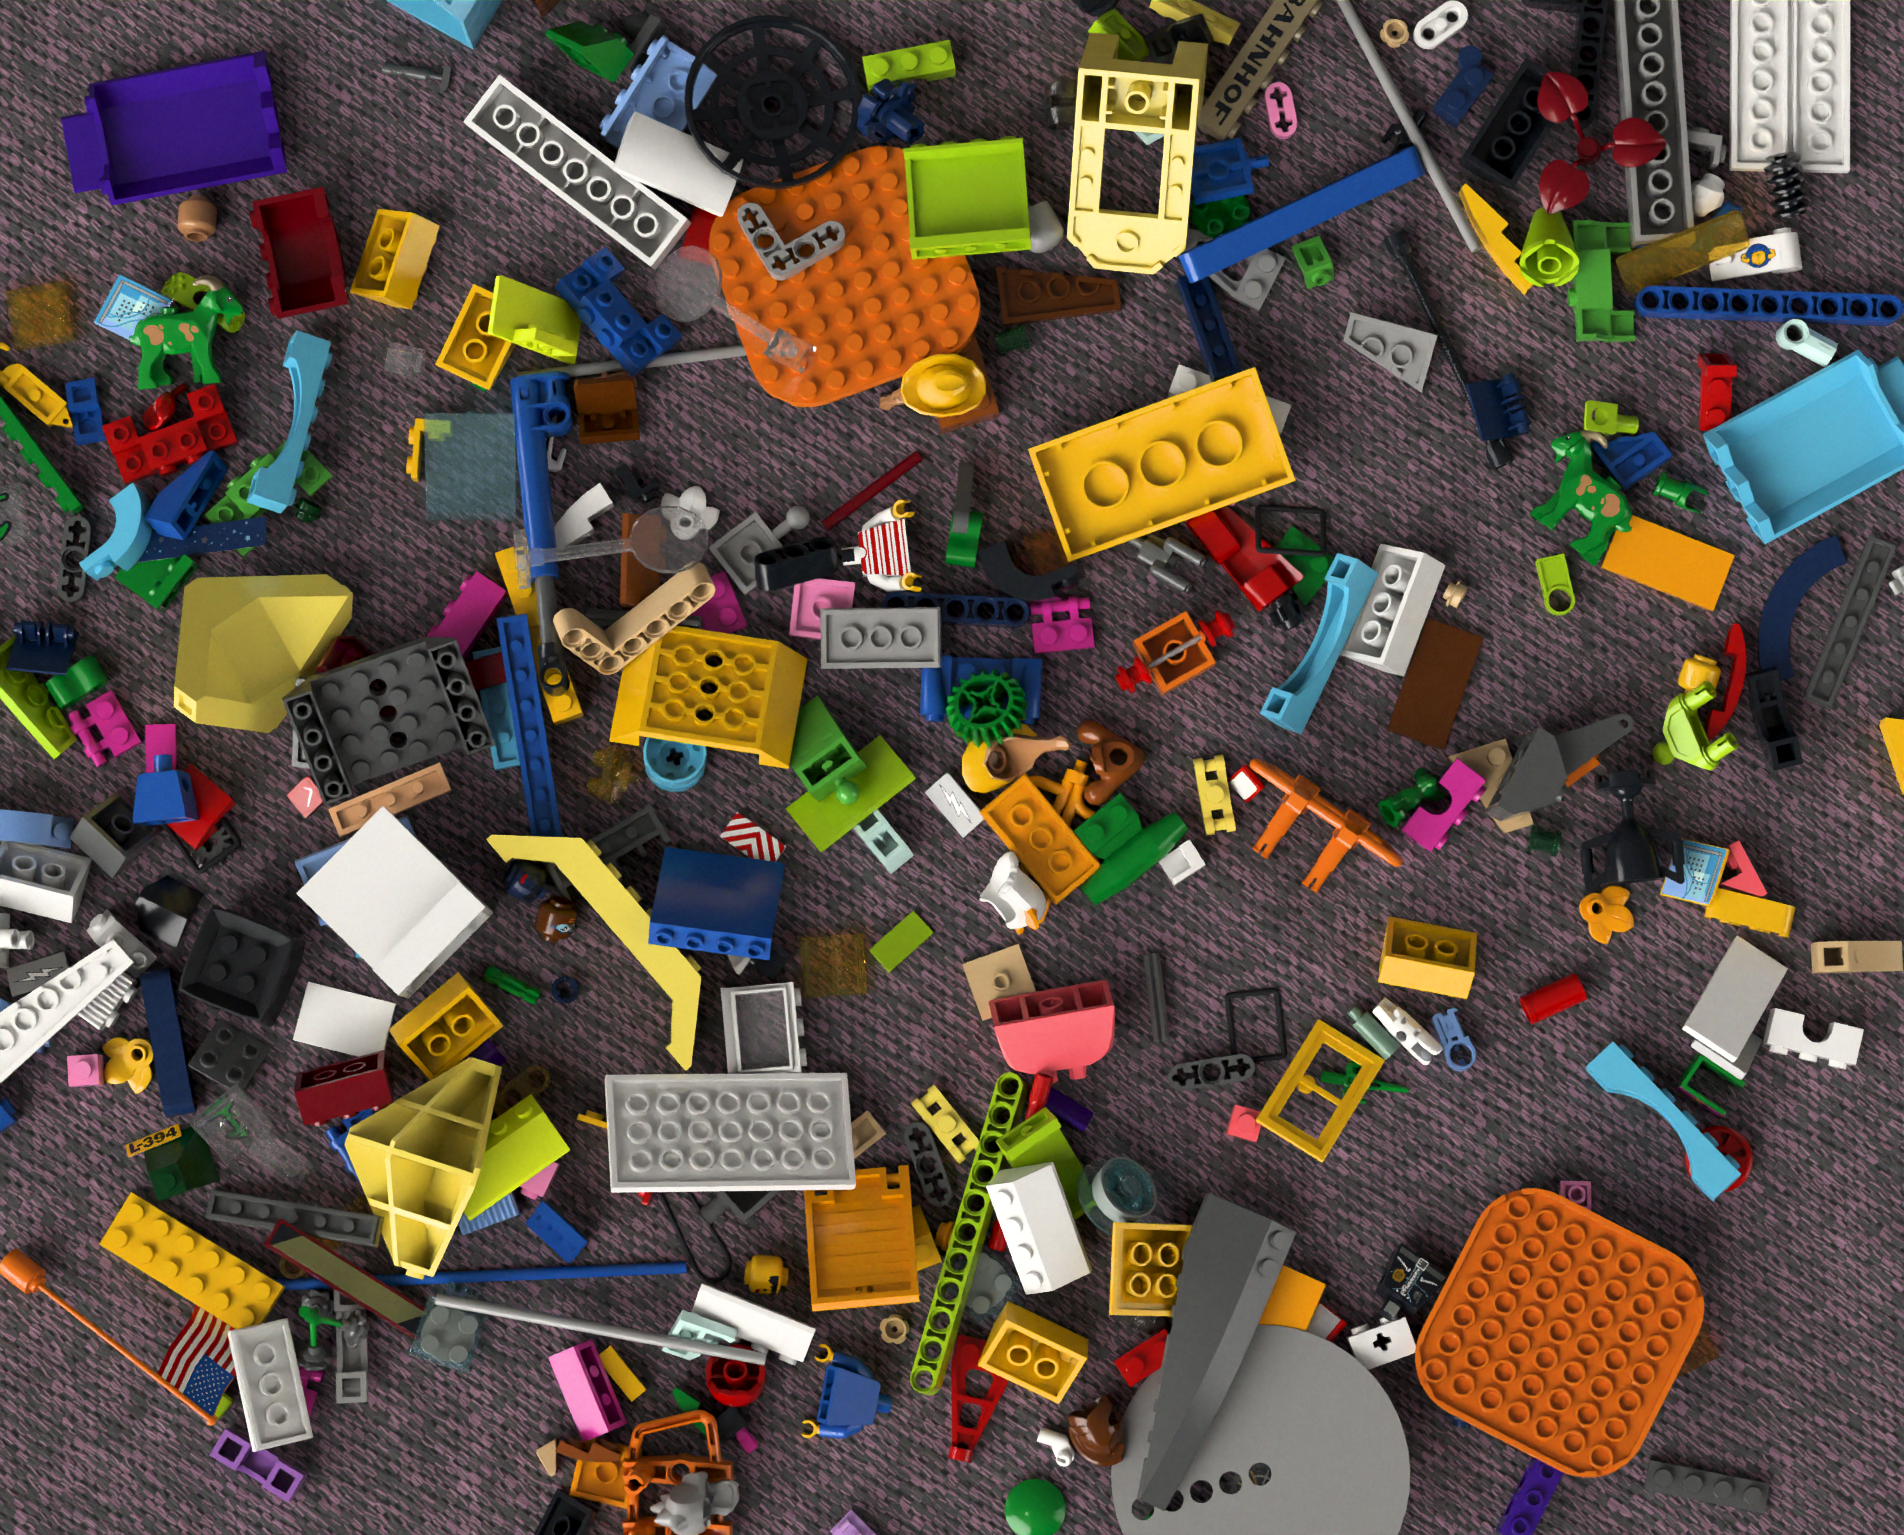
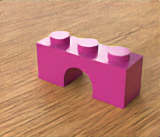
[1402,757,1487,852]

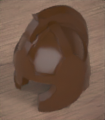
[1067,1395,1125,1466]

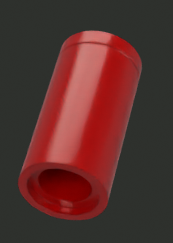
[1519,973,1587,1025]

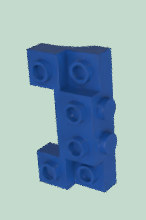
[555,247,683,377]

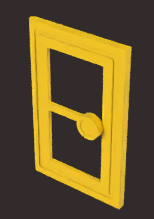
[1255,1019,1385,1162]

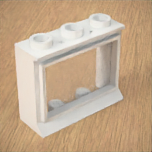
[720,982,807,1074]

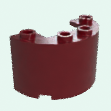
[249,187,350,319]

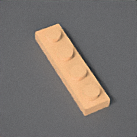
[328,762,452,838]

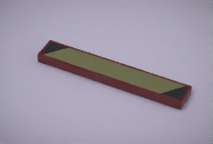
[263,1218,431,1341]

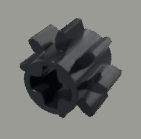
[1269,595,1307,632]

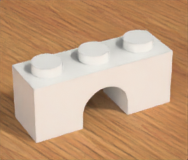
[1763,1008,1864,1070]

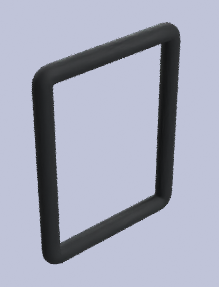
[1255,505,1327,557]
[163,816,241,874]
[1225,988,1287,1064]

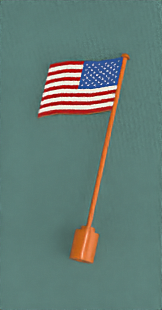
[0,1248,236,1426]

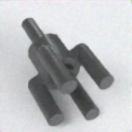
[1127,532,1209,594]

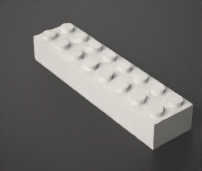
[463,75,692,271]

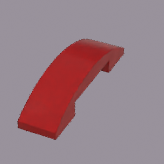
[1704,623,1746,741]

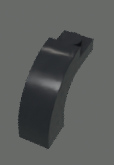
[977,541,1087,603]

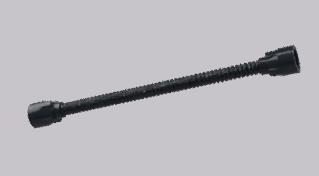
[1383,230,1514,470]

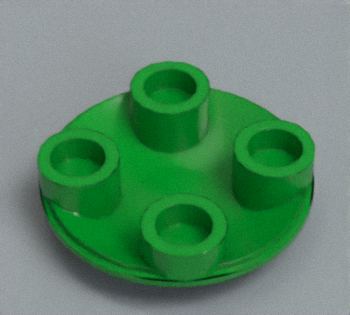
[1191,195,1251,238]
[1005,1479,1066,1535]

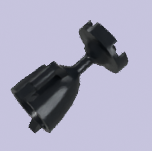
[1580,770,1685,893]

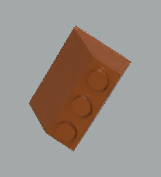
[620,513,667,610]

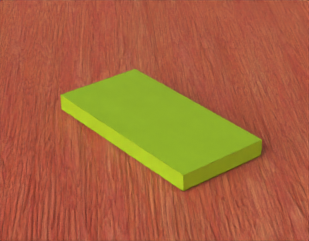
[786,735,916,853]

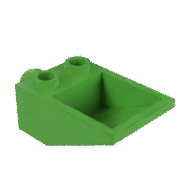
[790,695,868,805]

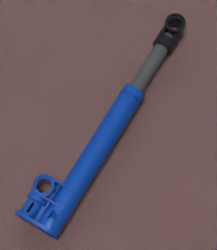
[510,371,574,697]

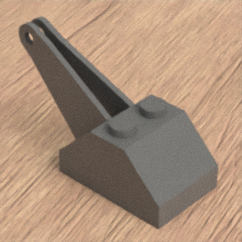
[1485,713,1634,821]

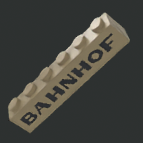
[1197,0,1323,142]

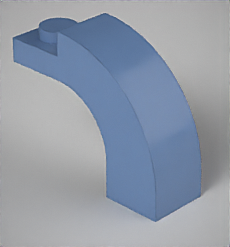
[0,809,74,849]

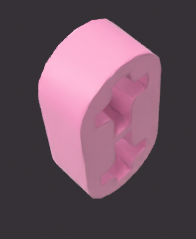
[1264,82,1297,139]

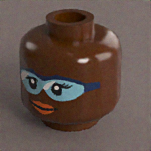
[534,895,578,943]

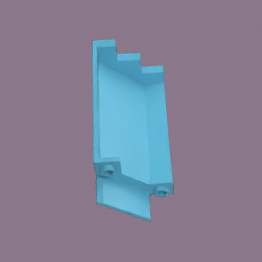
[1703,349,1904,544]

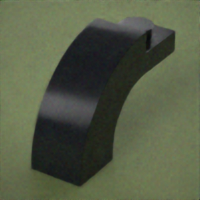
[1746,666,1803,771]

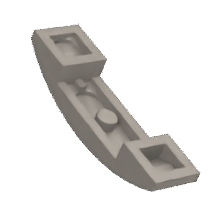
[334,1290,369,1404]

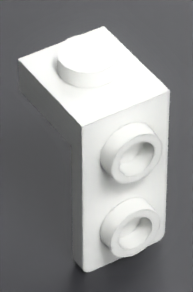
[86,909,157,978]

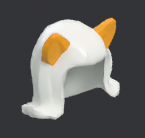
[979,851,1046,935]

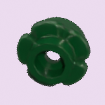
[293,497,322,523]

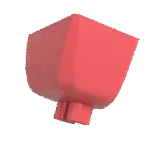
[989,980,1115,1084]

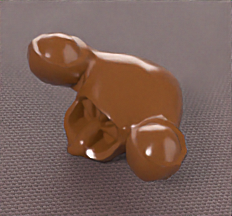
[1076,719,1146,806]

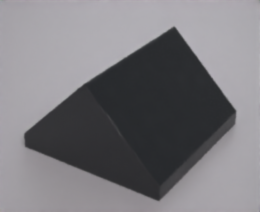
[534,1489,599,1535]

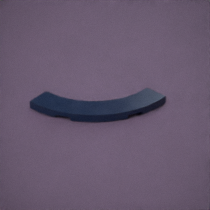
[1757,535,1847,682]

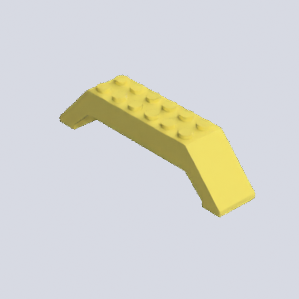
[486,835,701,1071]

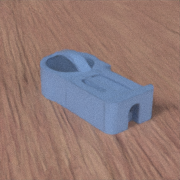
[1432,1008,1477,1072]

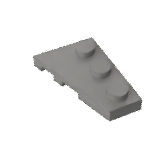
[1343,311,1438,393]

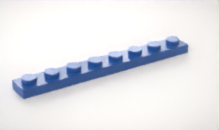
[496,613,563,837]

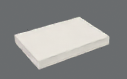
[293,982,397,1057]

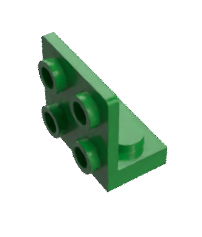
[115,531,199,613]

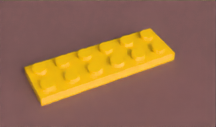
[99,1192,286,1329]

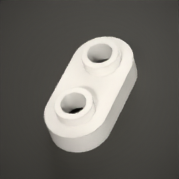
[1413,0,1468,49]

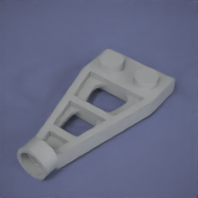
[1182,228,1286,312]

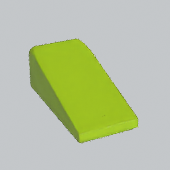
[869,910,934,973]

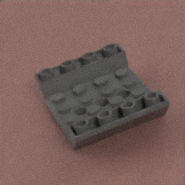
[282,637,496,805]

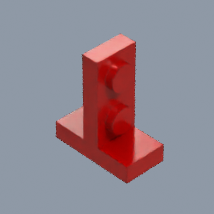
[1697,353,1737,431]

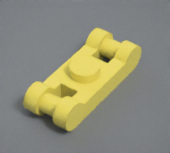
[1193,754,1236,836]
[911,1084,979,1164]

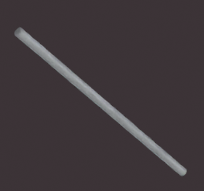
[1336,0,1482,253]
[518,344,747,378]
[435,1293,767,1366]

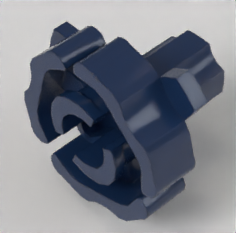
[857,79,925,145]

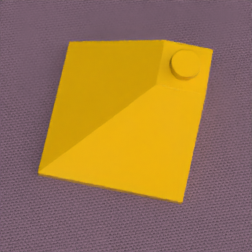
[1109,1222,1193,1317]

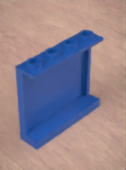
[648,847,785,960]

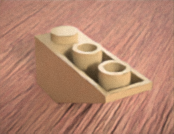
[1811,941,1903,974]

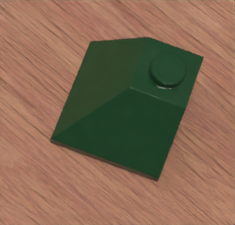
[144,1124,220,1202]

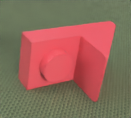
[1719,840,1768,898]

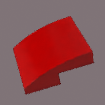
[166,763,236,851]

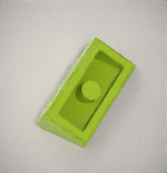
[1088,8,1150,62]

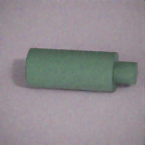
[1348,1006,1401,1060]

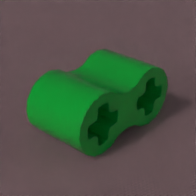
[945,509,983,568]
[45,655,110,710]

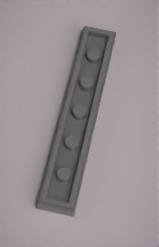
[1802,534,1898,710]
[205,1189,384,1248]

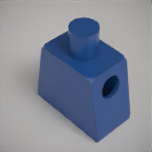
[133,754,199,826]

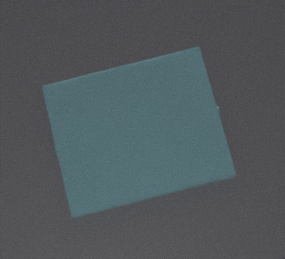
[424,411,516,522]

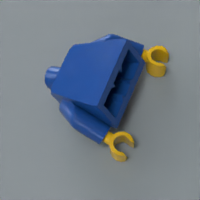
[801,1344,892,1439]

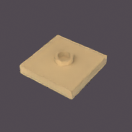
[962,944,1036,1021]

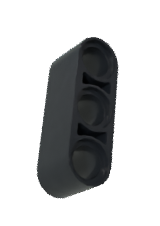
[754,536,838,591]

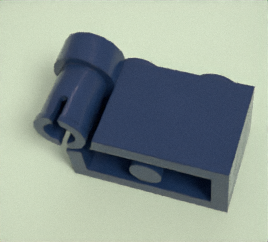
[1432,46,1494,129]

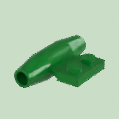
[1073,793,1189,906]

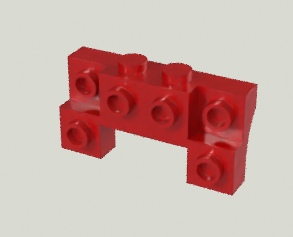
[102,384,239,486]

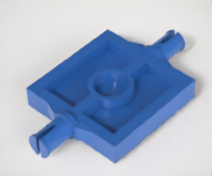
[1191,138,1269,205]

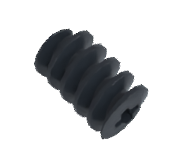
[1764,152,1809,218]

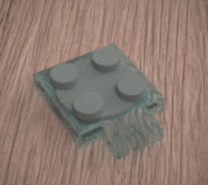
[946,1243,1028,1326]
[408,1281,487,1374]

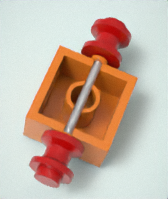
[1114,610,1235,696]

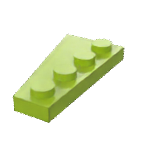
[0,635,77,759]

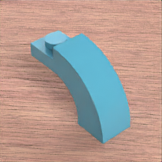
[79,482,152,581]

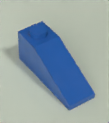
[144,450,228,541]

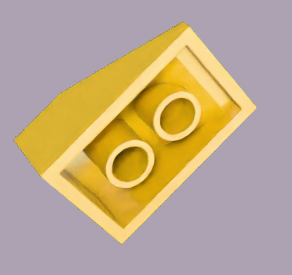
[435,284,517,391]

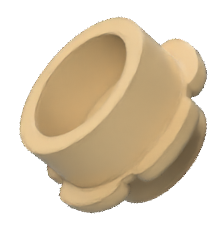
[1380,19,1409,48]
[1442,580,1468,609]
[880,1314,910,1344]

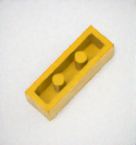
[599,1345,647,1402]

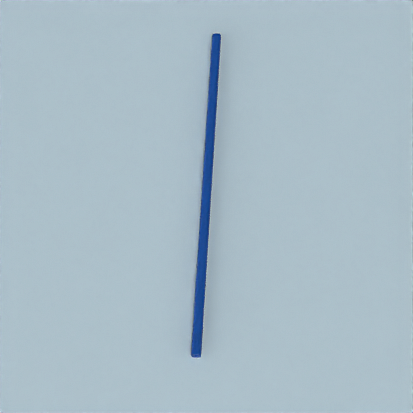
[274,1261,687,1291]

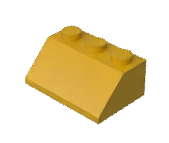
[350,209,440,310]
[1378,916,1477,999]
[389,972,504,1080]
[978,1301,1089,1404]

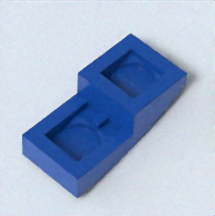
[65,377,107,446]

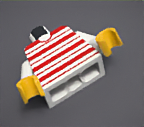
[841,500,922,592]

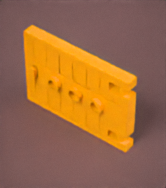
[804,1165,920,1311]

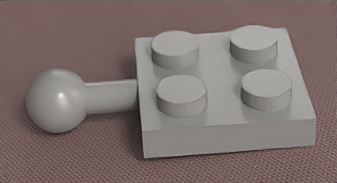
[708,506,810,596]

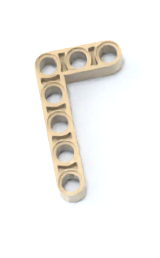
[553,562,716,675]

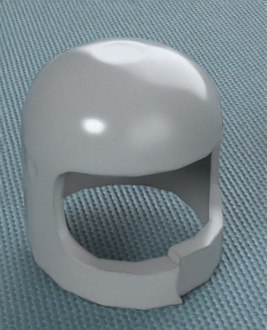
[1028,201,1064,253]

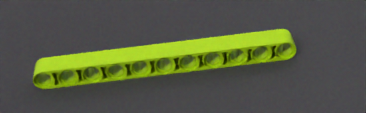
[910,1072,1028,1396]

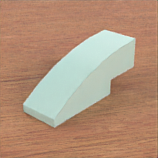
[853,810,914,874]

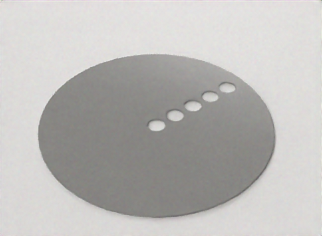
[1111,1325,1411,1535]

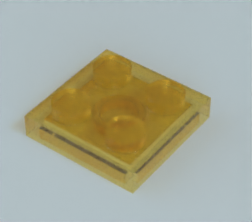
[6,281,75,351]

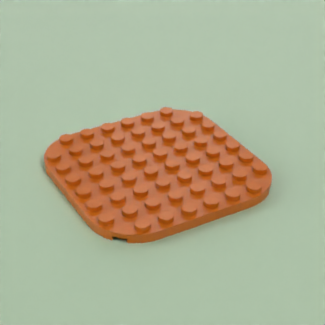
[709,146,981,407]
[1415,1188,1704,1478]

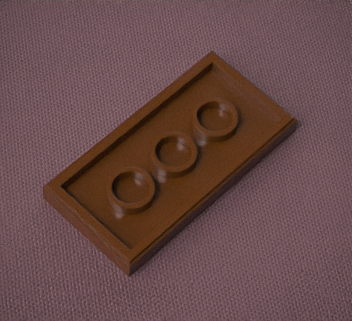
[1387,617,1483,751]

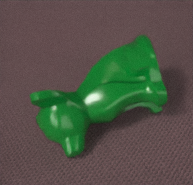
[1378,767,1444,828]

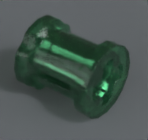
[993,323,1030,357]
[1526,825,1561,857]

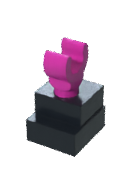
[714,1406,759,1454]

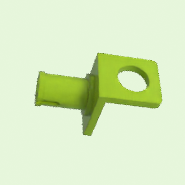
[1584,400,1639,437]

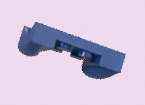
[920,655,1042,725]

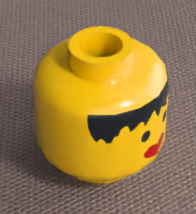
[744,1254,789,1295]

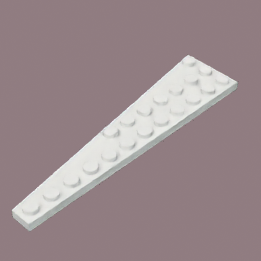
[0,939,136,1084]

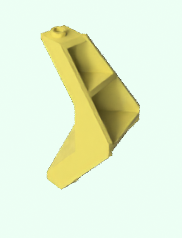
[174,574,353,733]
[344,1057,502,1280]

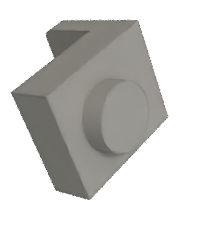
[1687,127,1726,170]

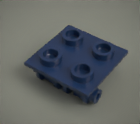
[1466,373,1531,441]
[6,620,79,675]

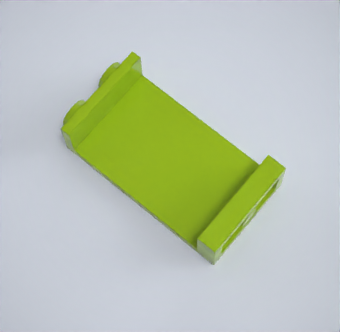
[996,1107,1097,1220]

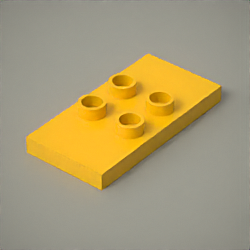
[1028,367,1296,562]

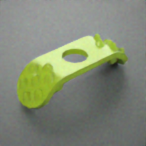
[161,272,245,333]

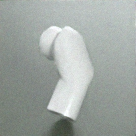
[1037,1427,1075,1467]

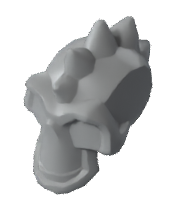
[650,1471,740,1535]

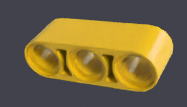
[1704,888,1796,937]

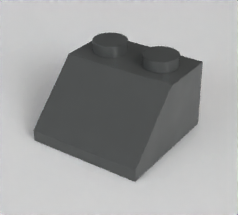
[69,789,163,879]

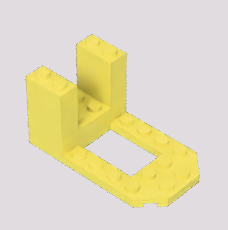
[1067,33,1208,274]

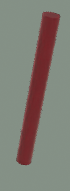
[821,451,923,531]

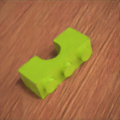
[862,40,956,93]

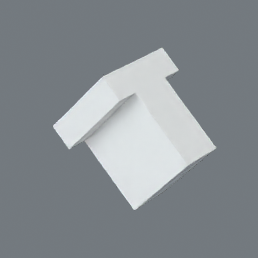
[296,806,494,999]

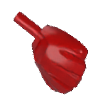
[142,383,187,431]

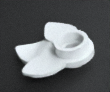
[661,486,720,541]

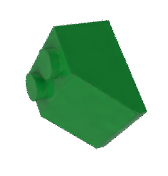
[545,21,634,83]

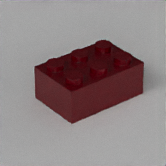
[294,1050,394,1126]

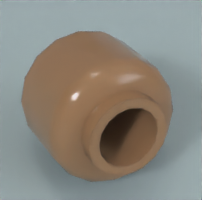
[177,195,217,242]

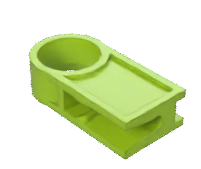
[1535,553,1575,616]

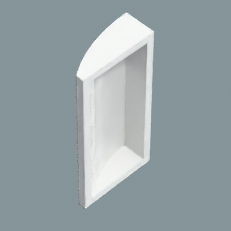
[612,111,744,217]

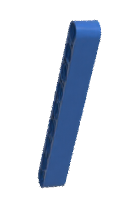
[1178,145,1426,283]
[1634,286,1903,326]

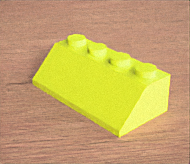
[464,1094,570,1221]

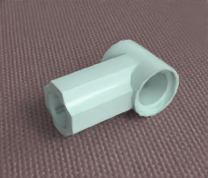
[1775,319,1838,367]

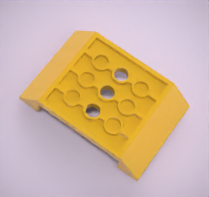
[609,626,808,769]

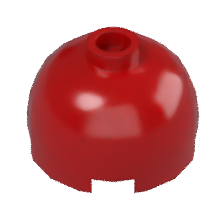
[705,1344,766,1408]

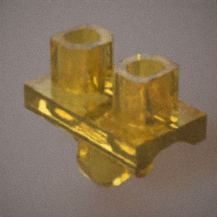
[586,746,639,804]

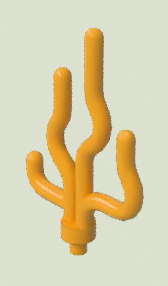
[1019,759,1100,924]

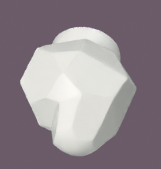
[1691,173,1725,217]

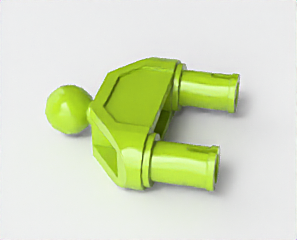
[1652,681,1739,771]

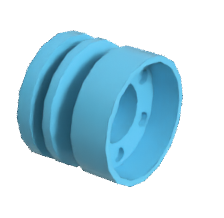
[643,737,707,793]

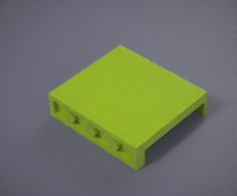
[903,136,1032,260]

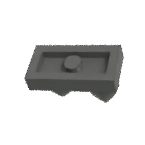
[621,14,666,76]

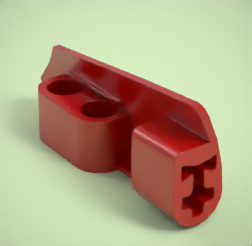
[1184,506,1303,613]

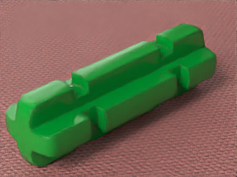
[483,965,541,1004]

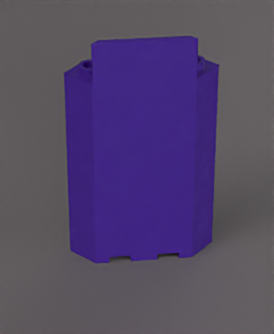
[61,51,287,206]

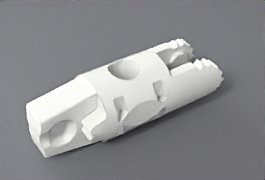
[1372,997,1443,1066]

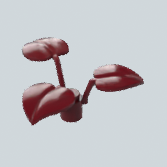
[1537,72,1666,215]

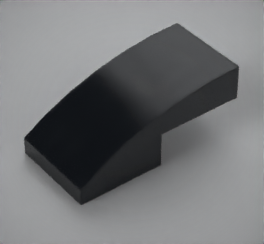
[1143,13,1213,63]

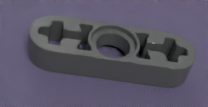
[952,462,974,534]
[57,516,93,603]
[1168,1054,1255,1091]
[904,1122,952,1207]

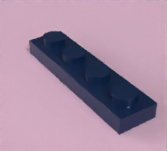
[1176,275,1242,382]

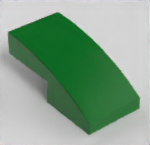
[672,1386,719,1436]

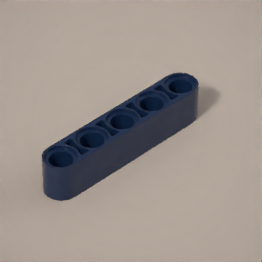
[882,592,1029,628]
[140,967,197,1118]

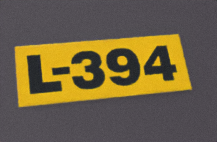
[125,1123,182,1158]

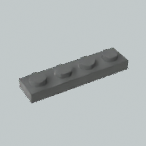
[1643,1460,1770,1514]

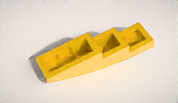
[1459,183,1534,295]

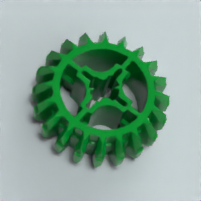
[946,668,1028,748]

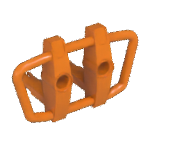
[1250,758,1403,893]
[622,1410,733,1535]

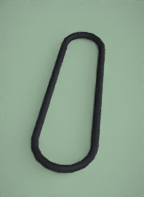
[660,1192,732,1283]

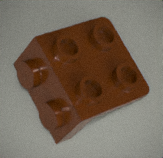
[574,375,640,445]

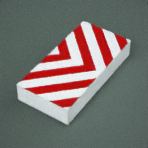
[720,812,786,862]

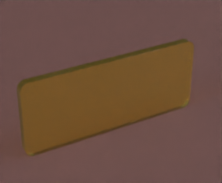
[1616,210,1750,295]

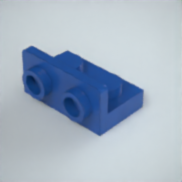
[526,1201,590,1263]

